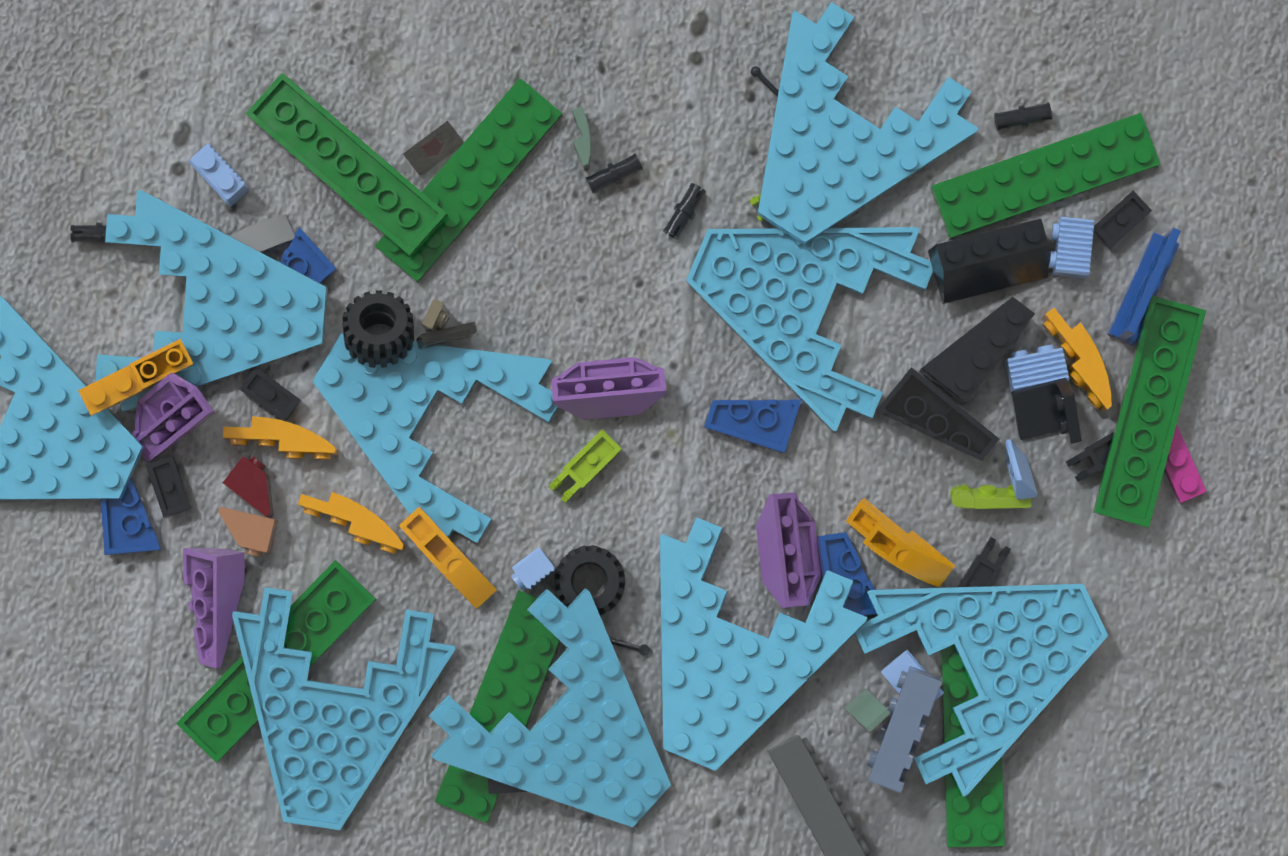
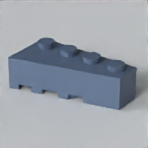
[867,666,942,793]

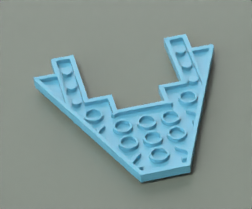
[312,333,558,544]

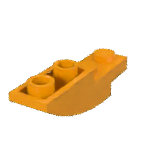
[1042,308,1112,412]
[78,339,193,417]
[223,416,339,460]
[298,492,406,554]
[846,498,956,587]
[399,507,497,609]

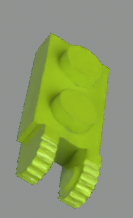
[548,429,622,503]
[950,484,1032,509]

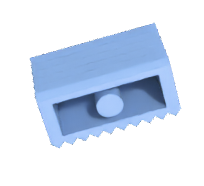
[188,144,249,207]
[1049,217,1094,279]
[1004,344,1069,392]
[511,547,556,590]

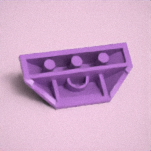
[551,357,666,420]
[133,373,215,463]
[756,492,821,608]

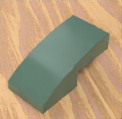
[572,106,591,171]
[844,689,890,732]

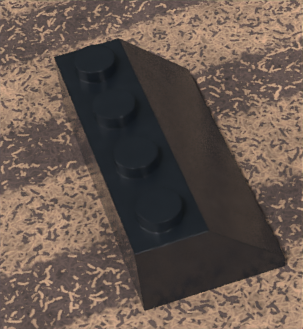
[928,218,1049,304]

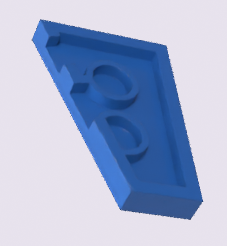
[280,227,337,284]
[704,399,802,453]
[100,477,162,555]
[817,532,877,616]

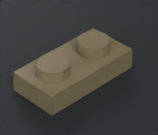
[422,299,450,335]

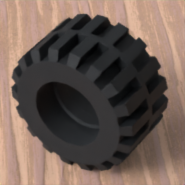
[342,290,414,368]
[554,545,625,616]

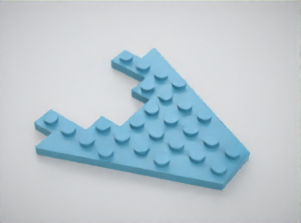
[757,2,979,245]
[95,190,328,411]
[686,227,933,432]
[0,296,145,500]
[660,517,868,771]
[855,584,1108,797]
[232,587,455,830]
[429,589,671,827]

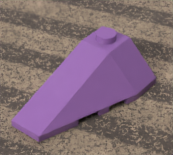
[183,548,246,669]

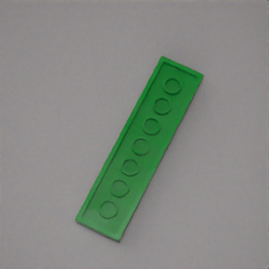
[245,72,448,257]
[375,78,562,283]
[931,113,1160,239]
[1093,295,1206,528]
[176,560,377,763]
[434,590,559,823]
[941,644,1005,847]

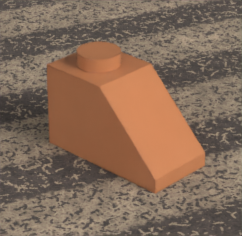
[218,507,278,557]

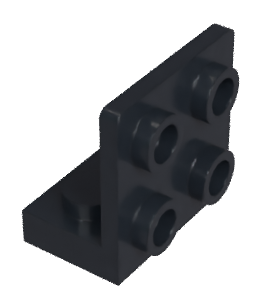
[1011,377,1082,444]

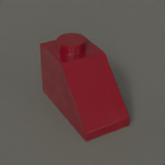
[222,456,274,519]

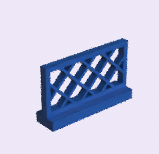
[1107,227,1181,346]

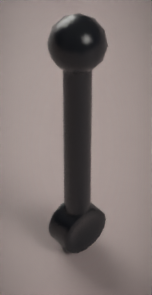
[750,66,779,97]
[609,638,650,655]

